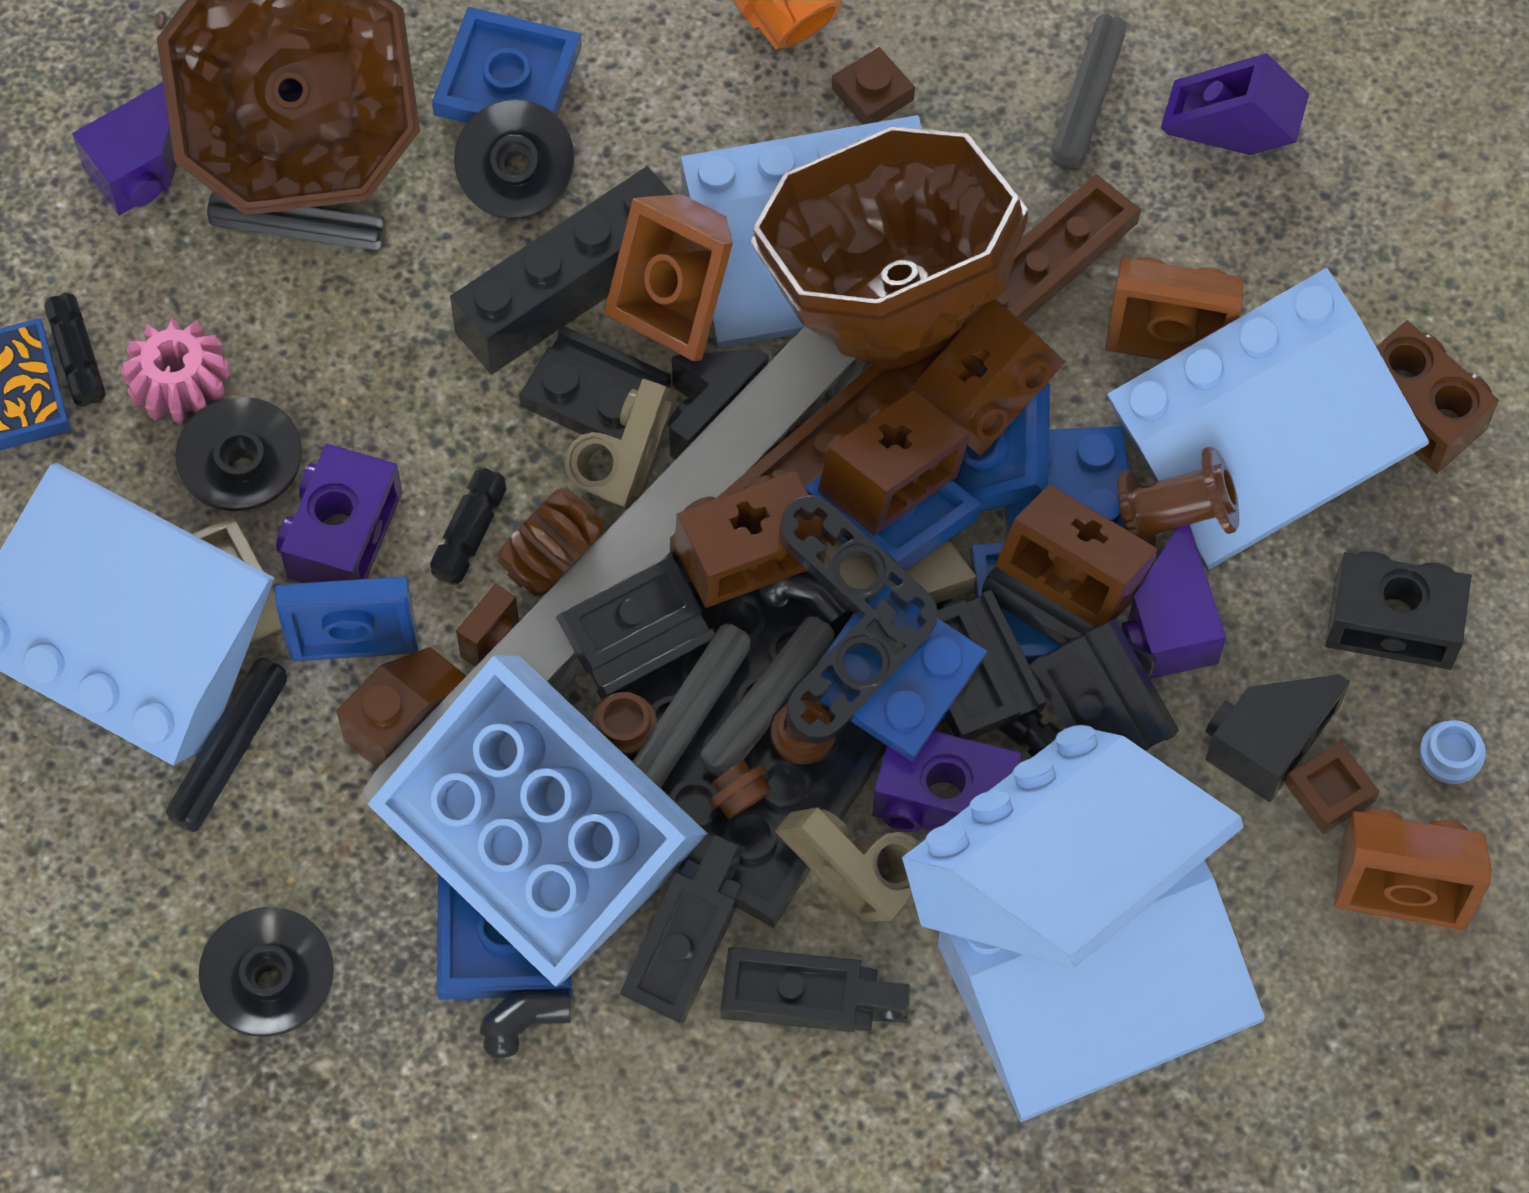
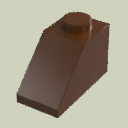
[336,647,466,769]

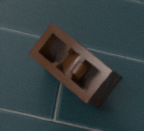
[908,299,1065,456]
[818,390,970,536]
[675,470,827,608]
[995,484,1158,627]

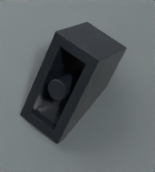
[1205,674,1350,803]

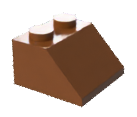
[604,194,733,361]
[1105,257,1243,360]
[1334,809,1492,930]

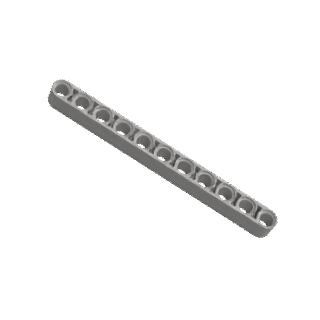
[363,326,866,803]

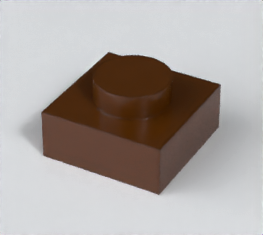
[832,47,915,125]
[456,583,519,667]
[1285,741,1380,834]

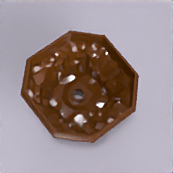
[157,0,420,216]
[750,126,1028,370]

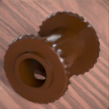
[1117,447,1239,547]

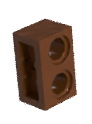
[1376,320,1499,474]

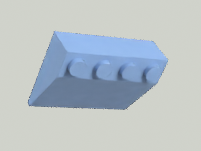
[681,115,922,349]
[1107,268,1429,570]
[0,463,275,766]
[367,655,708,987]
[902,725,1243,968]
[937,860,1265,1122]

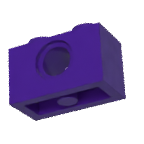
[276,443,403,583]
[872,731,1022,832]

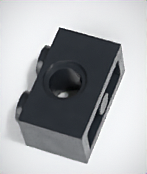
[1325,551,1472,670]

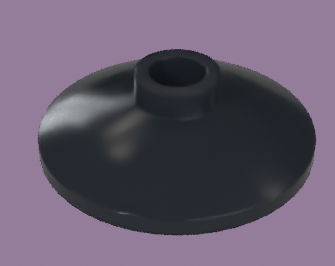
[454,99,575,219]
[175,397,302,511]
[199,907,334,1037]

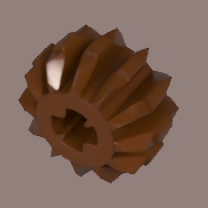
[497,487,605,596]

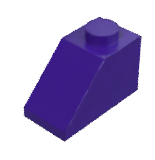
[1161,53,1309,155]
[72,82,177,216]
[1121,525,1226,679]

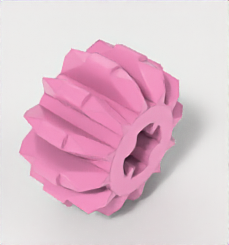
[122,316,230,427]

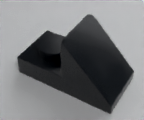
[668,349,769,460]

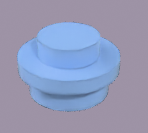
[1419,720,1486,784]

